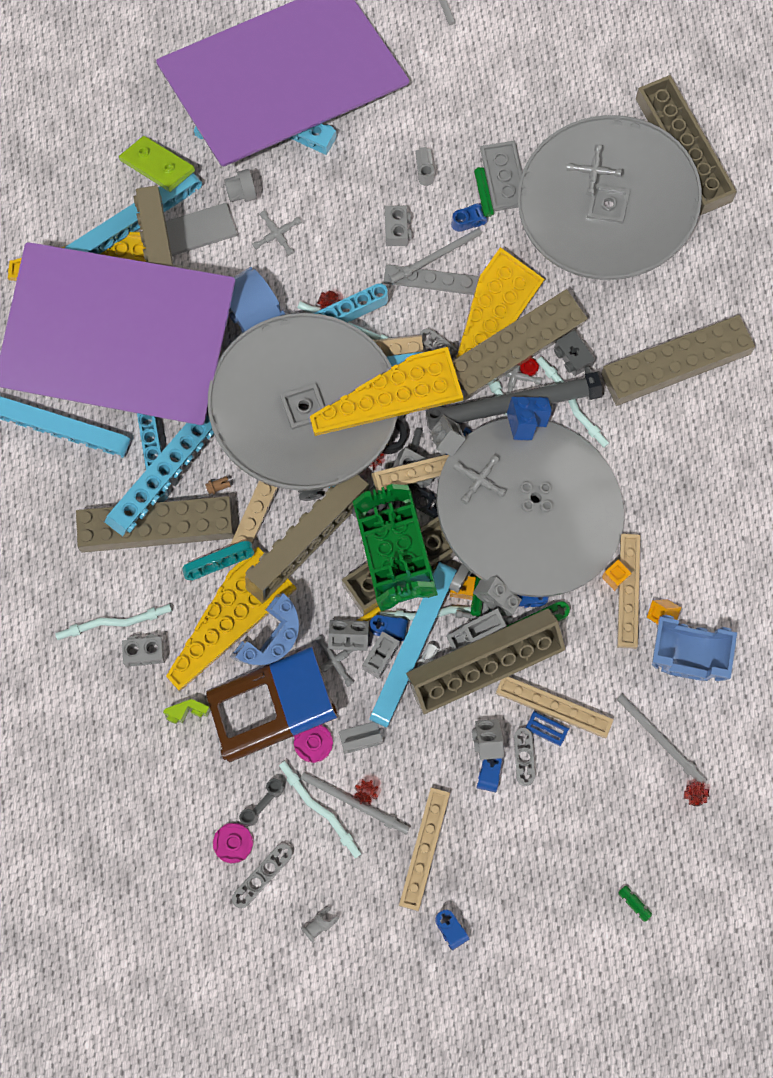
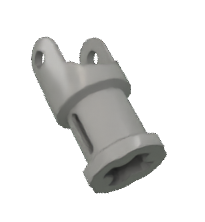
[301,907,339,943]

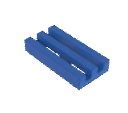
[526,711,569,747]

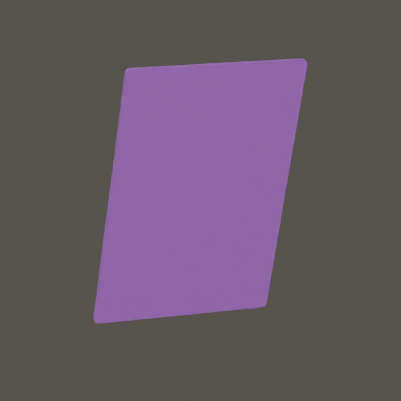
[156,0,409,167]
[0,242,235,425]

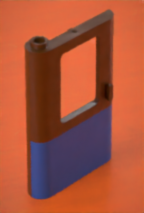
[206,646,339,763]

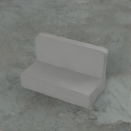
[339,722,383,754]

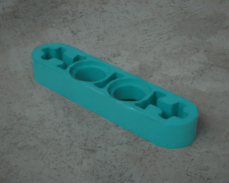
[182,541,254,580]

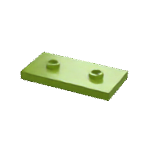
[119,136,195,192]

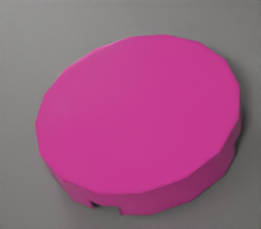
[294,725,333,763]
[213,823,253,864]

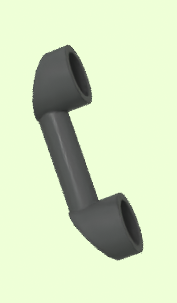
[239,778,283,826]

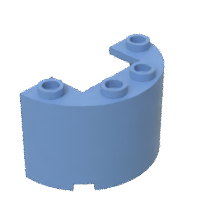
[229,267,285,333]
[230,593,299,665]
[652,615,737,681]

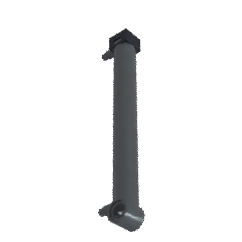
[426,366,602,430]

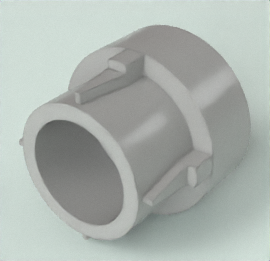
[224,169,257,202]

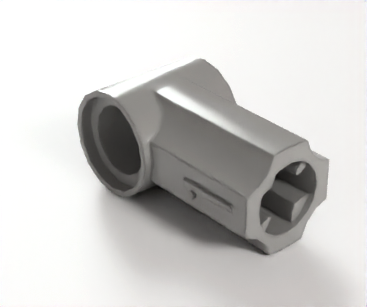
[415,147,434,186]

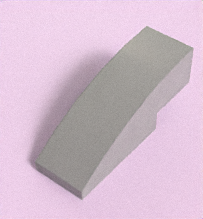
[446,608,507,651]

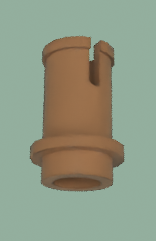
[205,476,231,495]

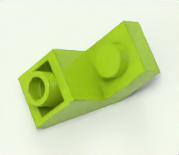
[163,699,211,724]

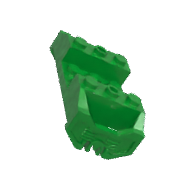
[352,484,438,611]

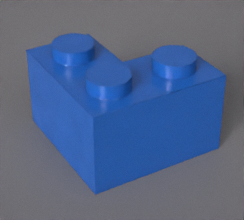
[507,397,552,440]

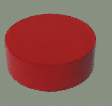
[520,358,539,377]

